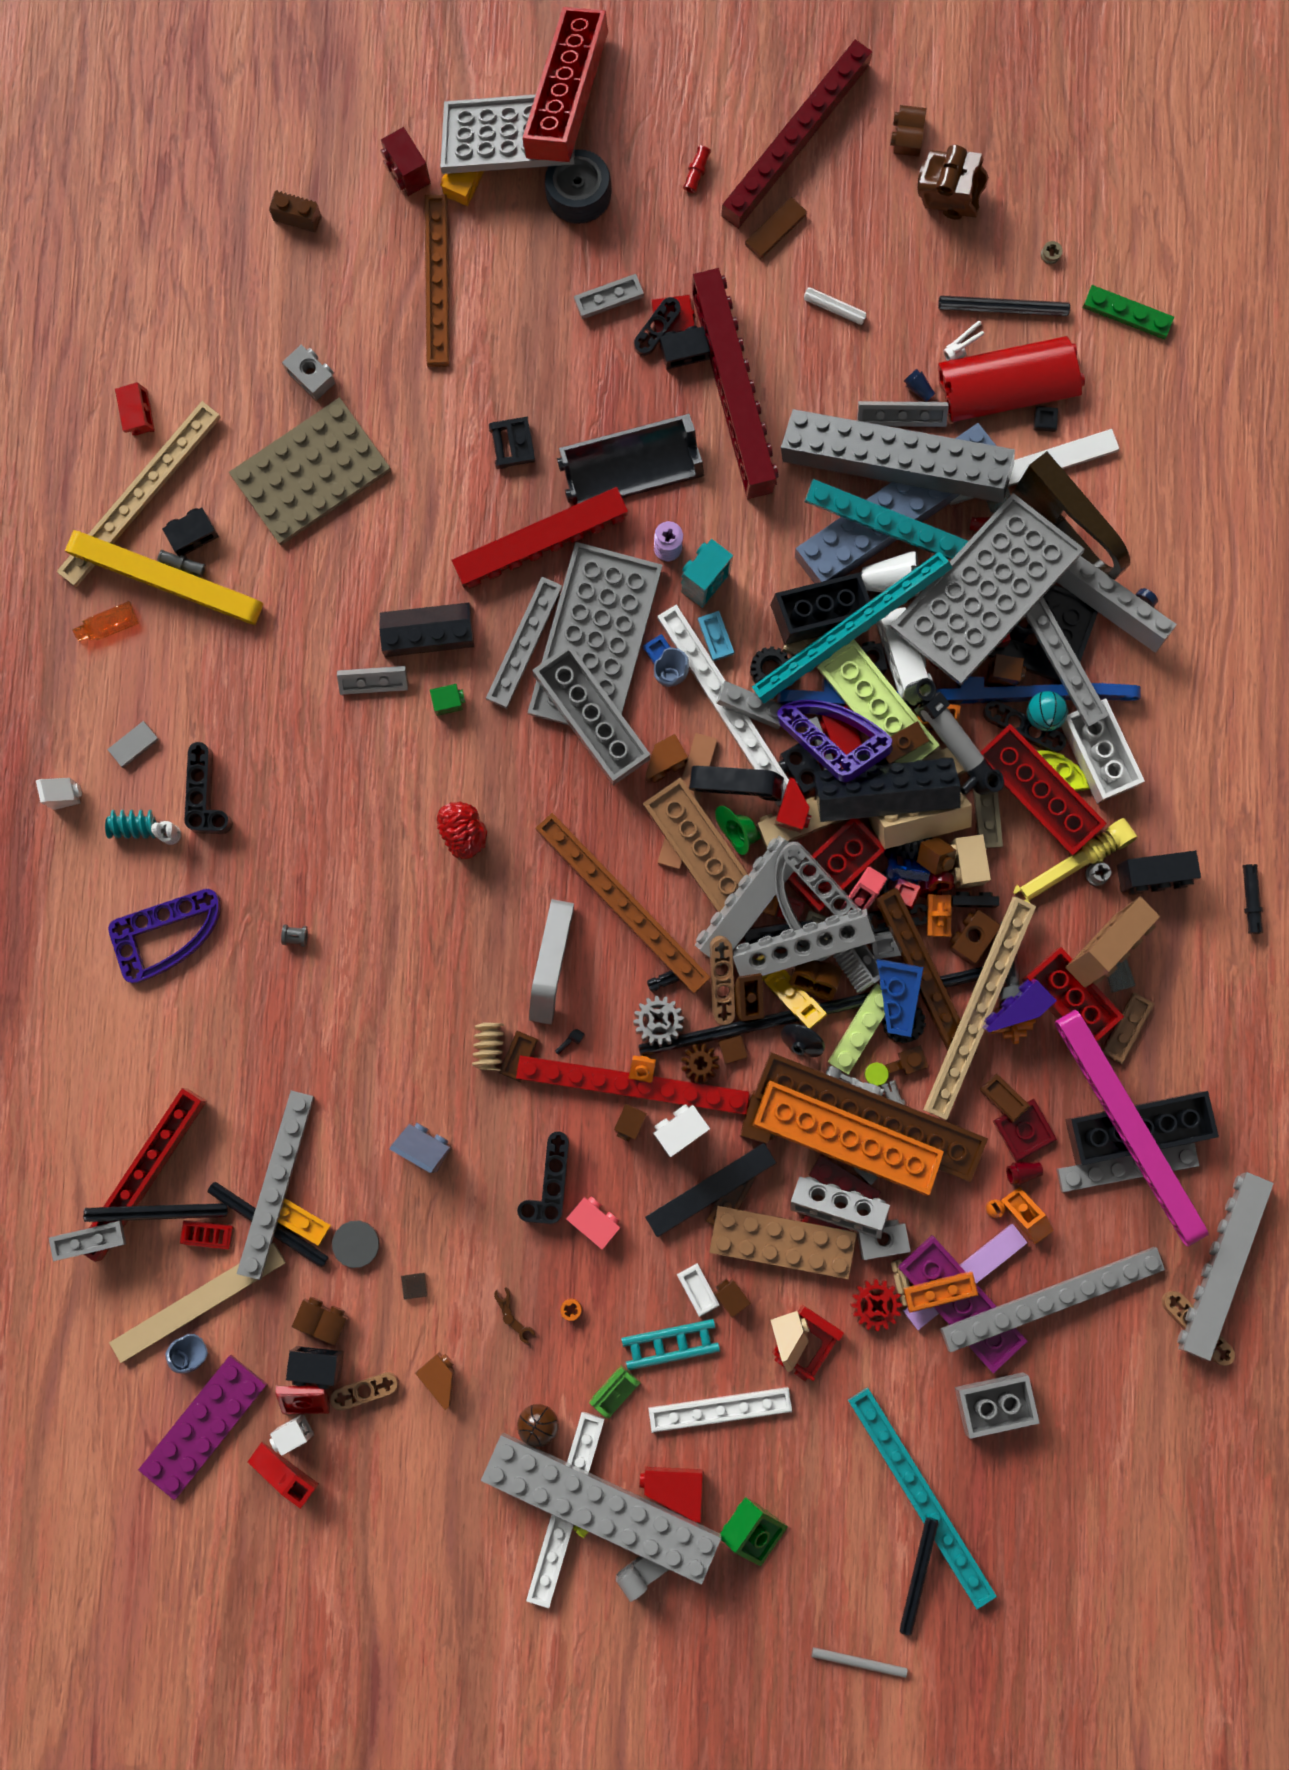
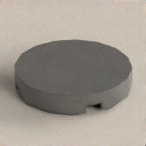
[332,1220,380,1268]

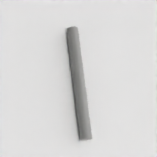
[811,1647,907,1678]

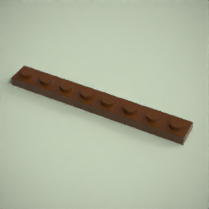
[875,888,976,1055]

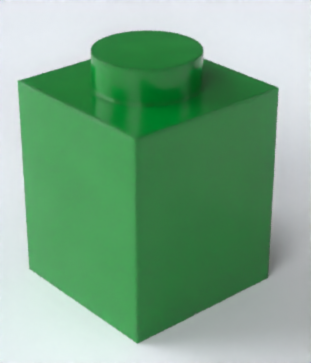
[430,684,466,716]

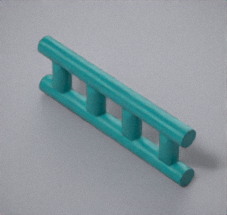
[621,1319,720,1371]

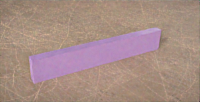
[902,1224,1028,1330]

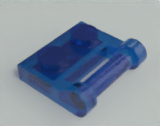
[884,847,930,881]

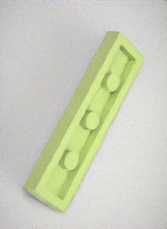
[828,983,885,1075]

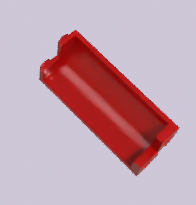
[938,336,1085,422]

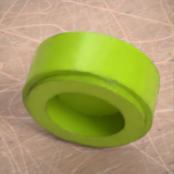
[864,1062,888,1086]

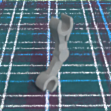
[826,1066,884,1096]

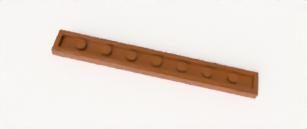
[425,195,449,367]

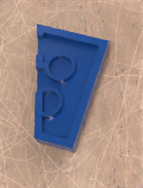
[876,959,924,1037]

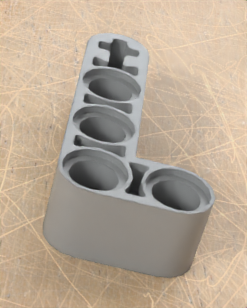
[616,1556,669,1602]

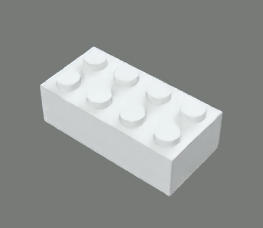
[1061,699,1145,803]
[653,1104,710,1157]

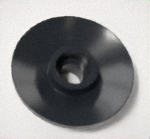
[781,1024,825,1058]

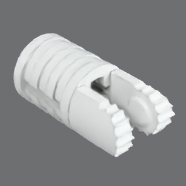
[151,821,181,845]

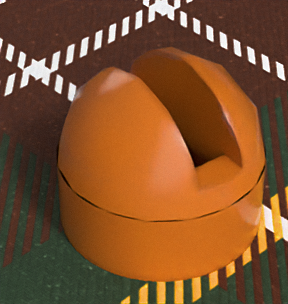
[985,1199,1005,1218]

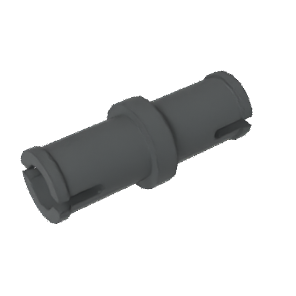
[157,550,205,578]

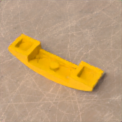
[755,954,827,1029]

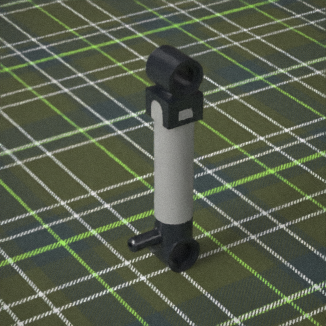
[904,678,1004,795]

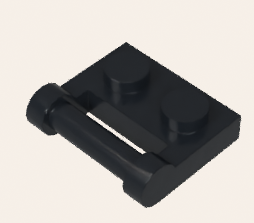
[488,416,535,469]

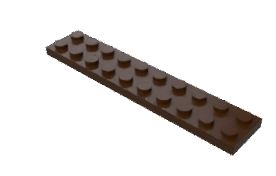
[753,1052,988,1182]

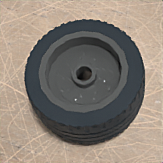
[545,149,612,224]

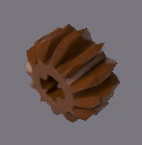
[681,1044,720,1083]

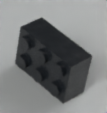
[1117,850,1201,895]

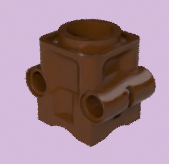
[917,145,989,220]

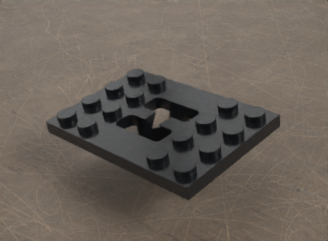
[988,585,1098,684]

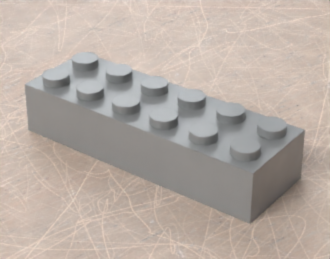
[532,644,651,786]

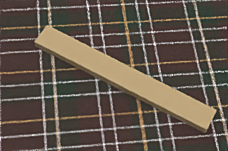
[109,1243,286,1363]

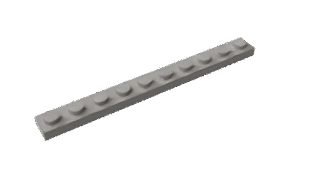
[940,1247,1165,1352]

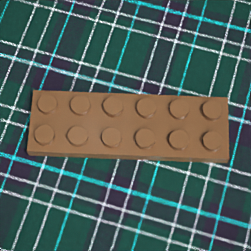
[643,777,748,912]
[709,1206,857,1279]

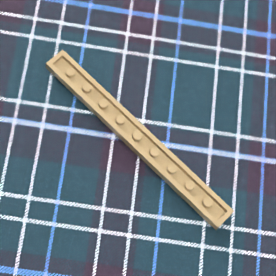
[56,401,221,587]
[923,897,1036,1120]

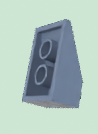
[389,1122,451,1173]

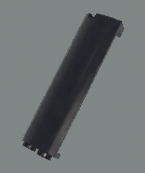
[557,414,704,506]

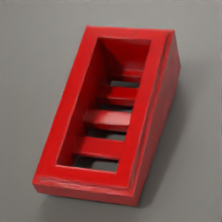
[180,1220,233,1250]

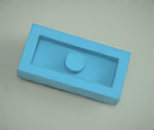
[698,611,734,662]

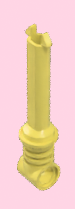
[1013,818,1138,904]

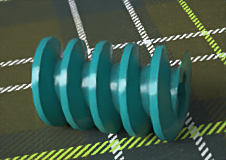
[105,810,156,839]

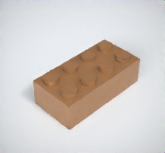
[1065,896,1160,988]

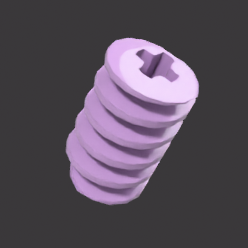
[654,521,683,561]

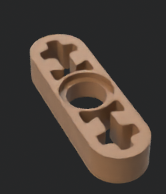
[330,1372,398,1410]

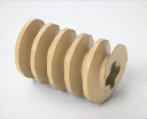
[472,1023,505,1071]

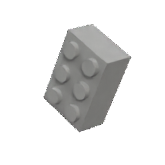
[954,1372,1040,1439]

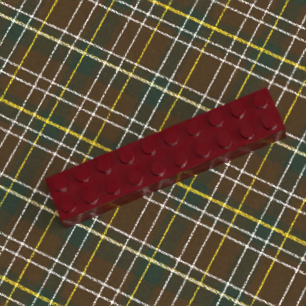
[691,268,779,499]

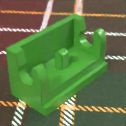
[589,1365,641,1419]

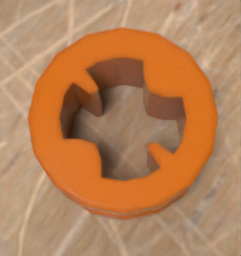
[560,1298,582,1321]

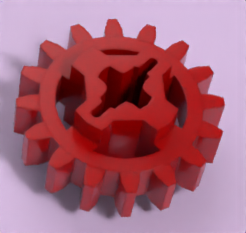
[850,1278,902,1331]

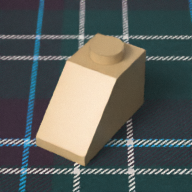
[771,1311,810,1372]

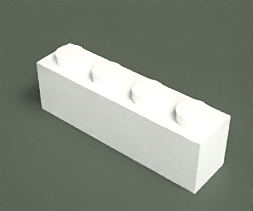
[876,607,932,701]

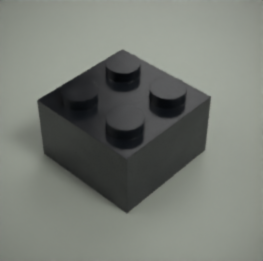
[286,1346,344,1389]

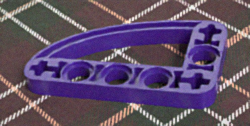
[777,700,893,782]
[108,889,221,984]

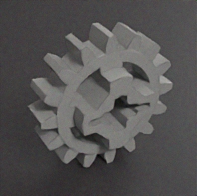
[633,996,684,1047]

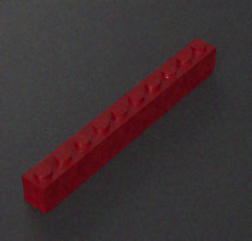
[721,39,873,229]

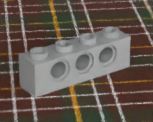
[791,1176,890,1239]

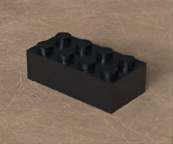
[770,572,870,645]

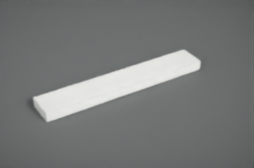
[648,1387,792,1433]

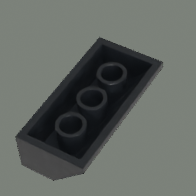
[379,602,475,657]

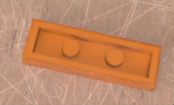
[903,1271,978,1313]

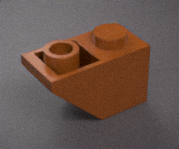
[645,734,688,783]

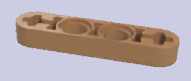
[710,936,735,1025]
[1161,1291,1235,1366]

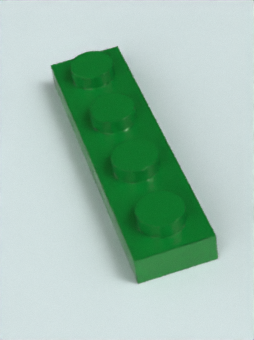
[1082,285,1174,340]

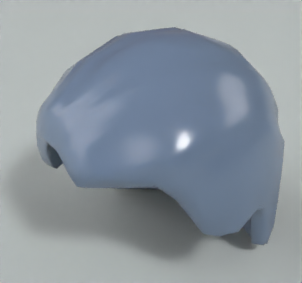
[654,647,689,687]
[165,1334,208,1374]

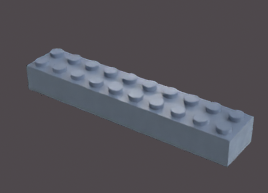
[795,423,996,583]

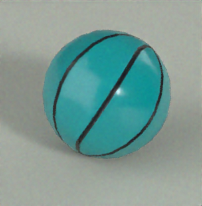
[1027,691,1068,732]

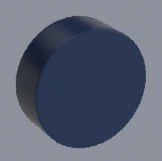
[1135,588,1158,608]

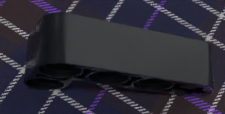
[184,742,233,834]
[689,766,784,801]
[517,1131,569,1224]

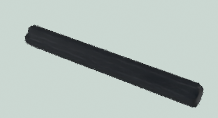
[899,1517,938,1636]

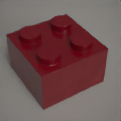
[380,127,431,196]

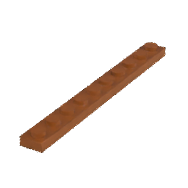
[535,813,711,994]

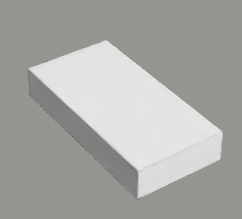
[677,1263,720,1317]

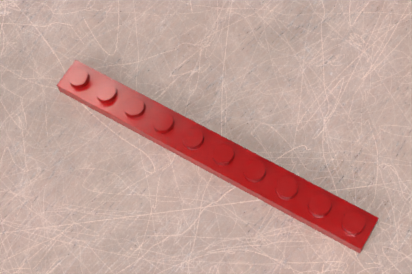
[516,1055,749,1115]

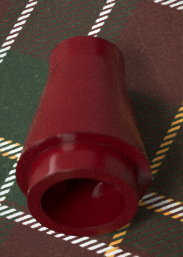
[1006,1162,1043,1186]

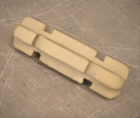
[891,1259,910,1306]

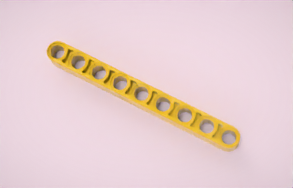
[65,530,264,625]

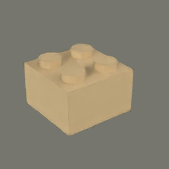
[949,834,991,889]

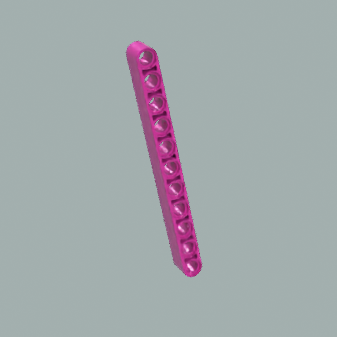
[1055,1010,1209,1247]

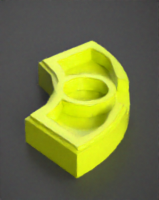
[1037,750,1089,792]

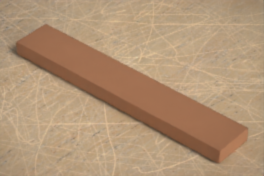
[657,733,717,870]

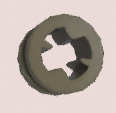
[1041,241,1063,264]

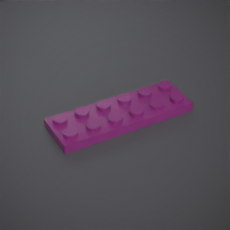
[898,1235,1027,1373]
[138,1355,267,1500]

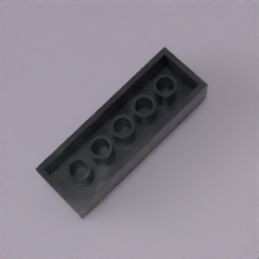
[814,758,961,822]
[1065,1091,1219,1166]

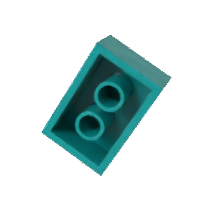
[681,539,733,608]

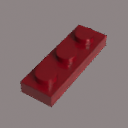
[808,1155,881,1212]

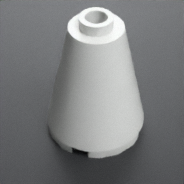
[860,551,920,597]

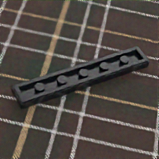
[645,1143,777,1237]

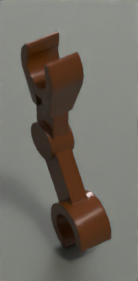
[494,1287,535,1343]

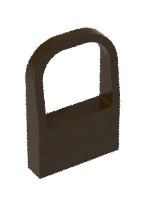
[1012,451,1130,580]

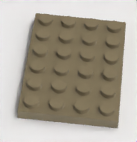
[229,397,391,546]

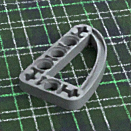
[775,842,859,961]

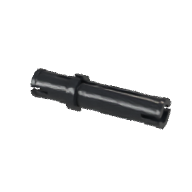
[1242,864,1263,934]

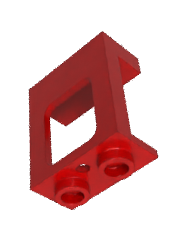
[772,1304,844,1381]

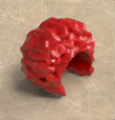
[437,801,487,859]

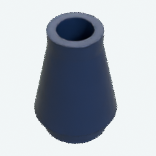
[904,368,936,402]

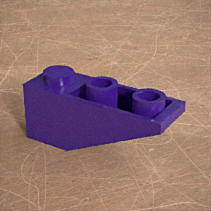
[982,979,1057,1032]

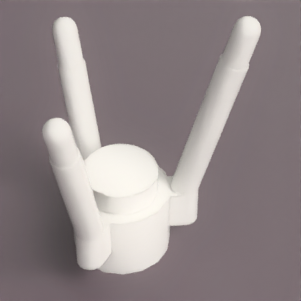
[943,321,984,361]

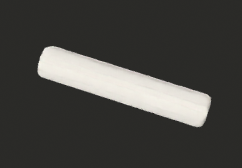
[804,287,867,325]

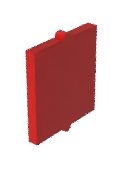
[651,295,694,333]

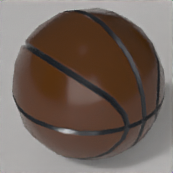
[517,1404,559,1447]

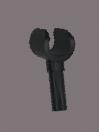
[555,1029,585,1055]

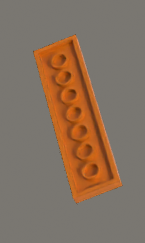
[753,1081,944,1196]

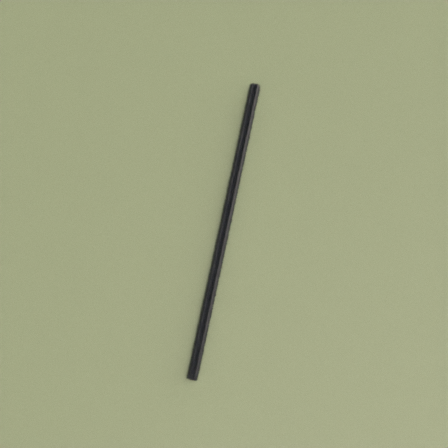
[638,967,983,1056]

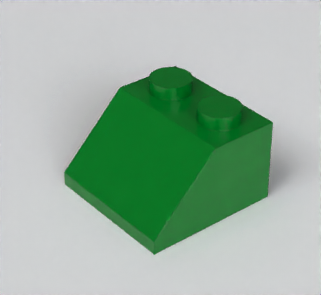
[720,1497,788,1566]

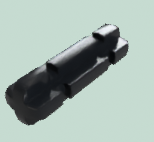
[647,971,680,992]

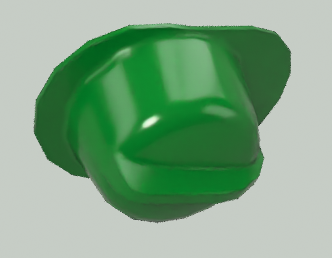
[715,806,761,855]

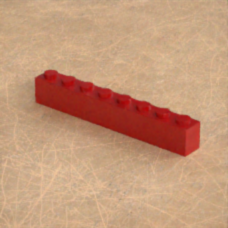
[452,487,628,589]
[83,1088,207,1262]

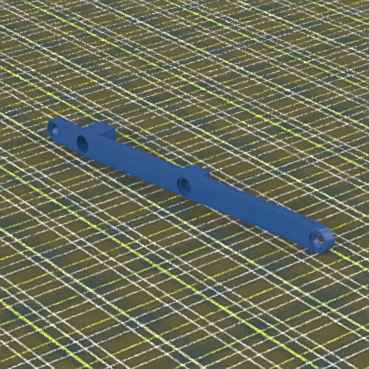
[777,676,1141,708]

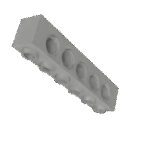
[733,908,876,976]

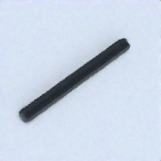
[938,295,1070,316]
[207,1182,329,1267]
[83,1203,228,1222]

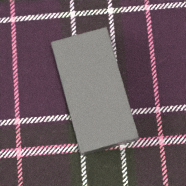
[107,721,159,768]

